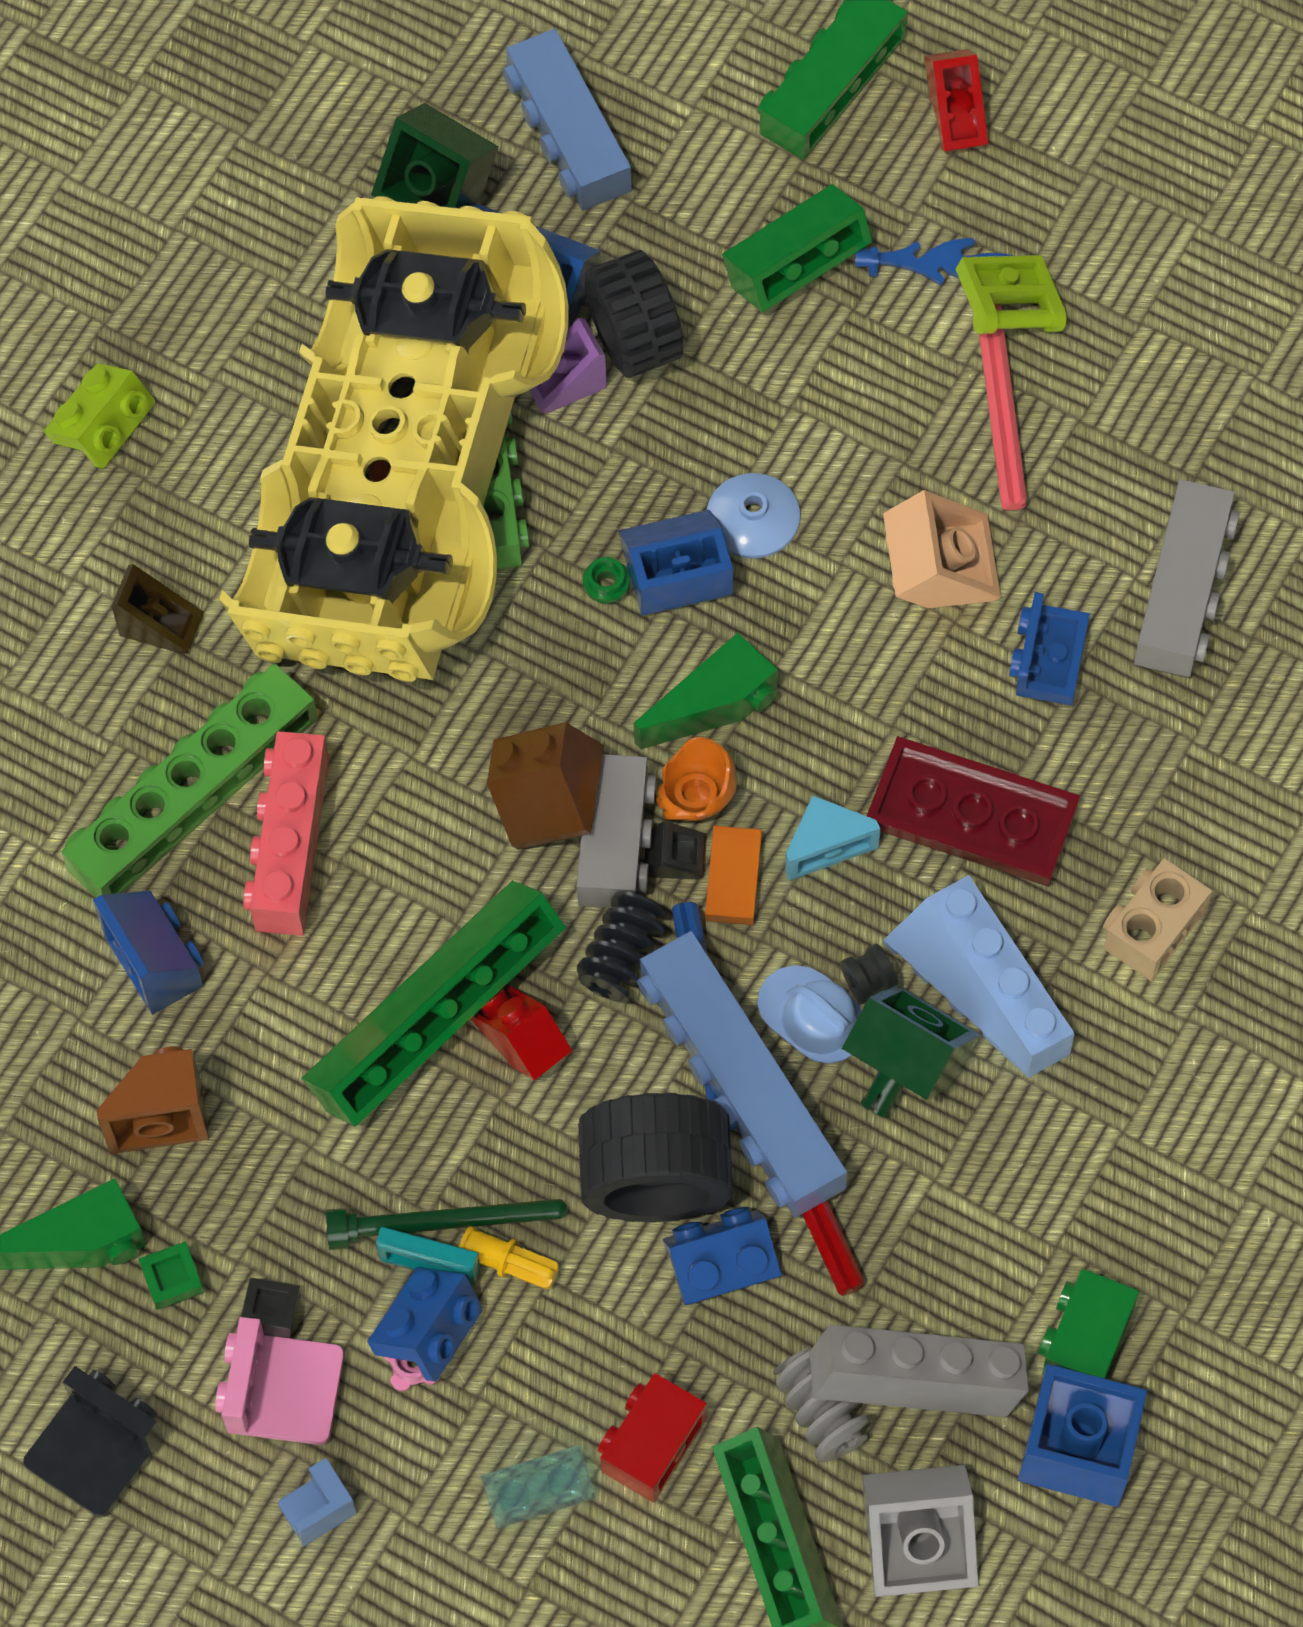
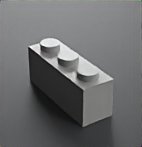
[577,754,656,908]

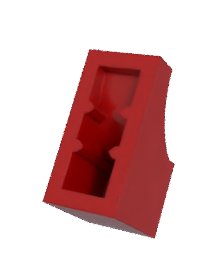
[924,49,988,151]

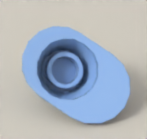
[757,965,862,1064]

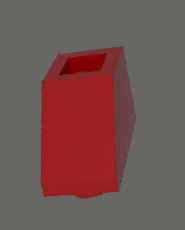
[470,984,573,1081]

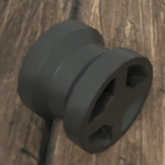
[840,943,898,1004]

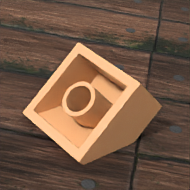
[883,490,1001,608]

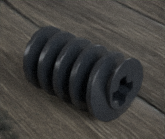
[577,891,666,1004]

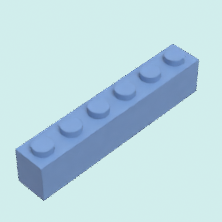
[637,931,847,1218]

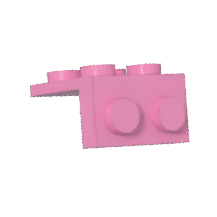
[215,1317,344,1445]

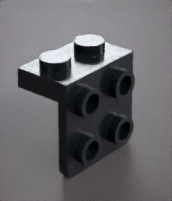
[23,1366,164,1518]

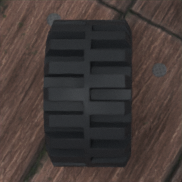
[585,249,684,378]

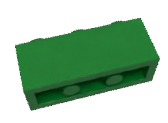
[722,184,872,313]

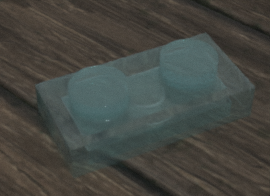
[481,1445,595,1529]

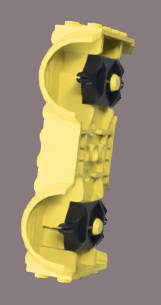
[219,196,569,682]

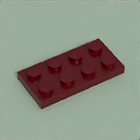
[866,736,1081,887]

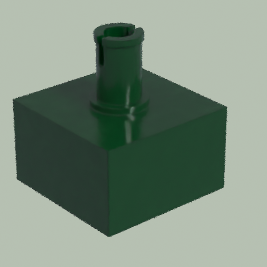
[371,103,499,209]
[841,984,981,1118]

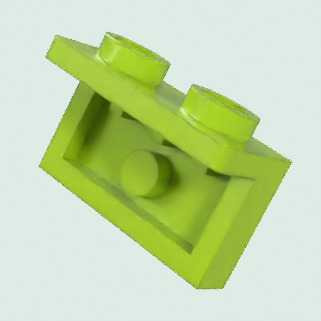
[43,363,155,469]

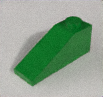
[634,632,778,749]
[0,1178,146,1270]

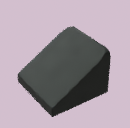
[644,821,705,880]

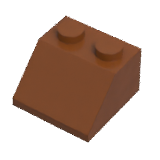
[97,1046,209,1155]

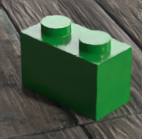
[1038,1269,1139,1379]

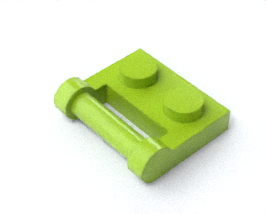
[955,255,1067,334]

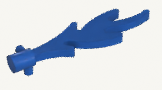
[855,238,1014,286]

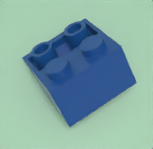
[618,509,733,616]

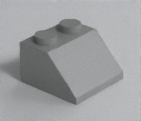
[862,1465,979,1597]

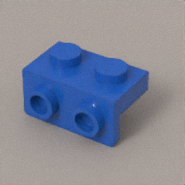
[1009,592,1090,706]
[662,1207,782,1306]
[367,1267,482,1382]

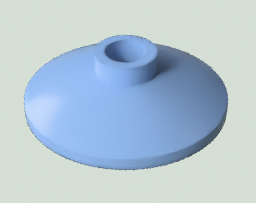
[707,473,800,559]

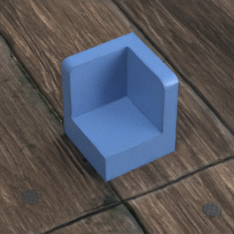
[278,1458,356,1547]

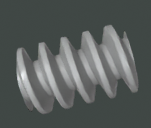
[773,1348,870,1463]

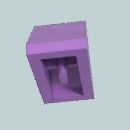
[529,318,607,413]

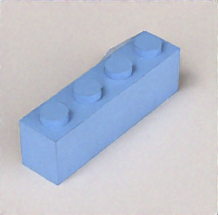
[883,875,1074,1078]

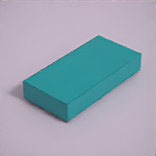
[376,1227,480,1286]

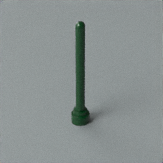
[326,1199,568,1250]

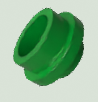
[583,557,630,603]

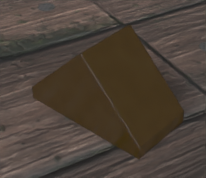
[111,564,204,654]

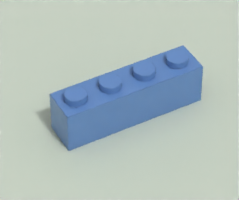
[502,28,632,211]

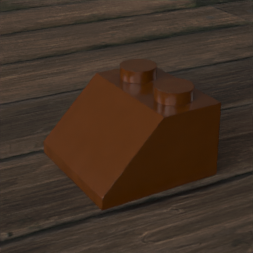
[487,722,604,850]

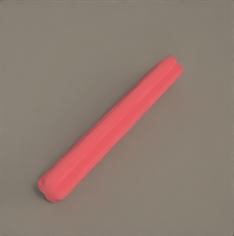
[979,304,1027,511]

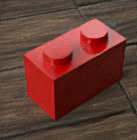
[598,1372,707,1503]

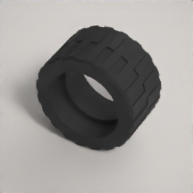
[578,1093,733,1222]

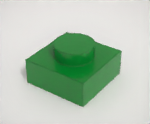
[138,1241,204,1310]

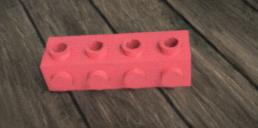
[243,731,329,936]

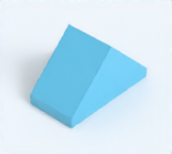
[785,796,880,881]

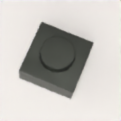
[241,1277,300,1338]

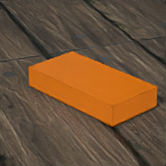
[705,826,762,925]

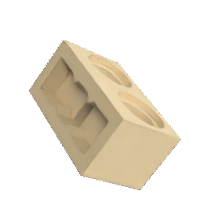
[1103,858,1212,982]

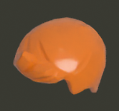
[656,737,738,821]

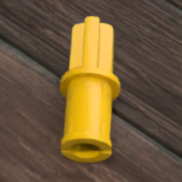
[459,1226,559,1289]

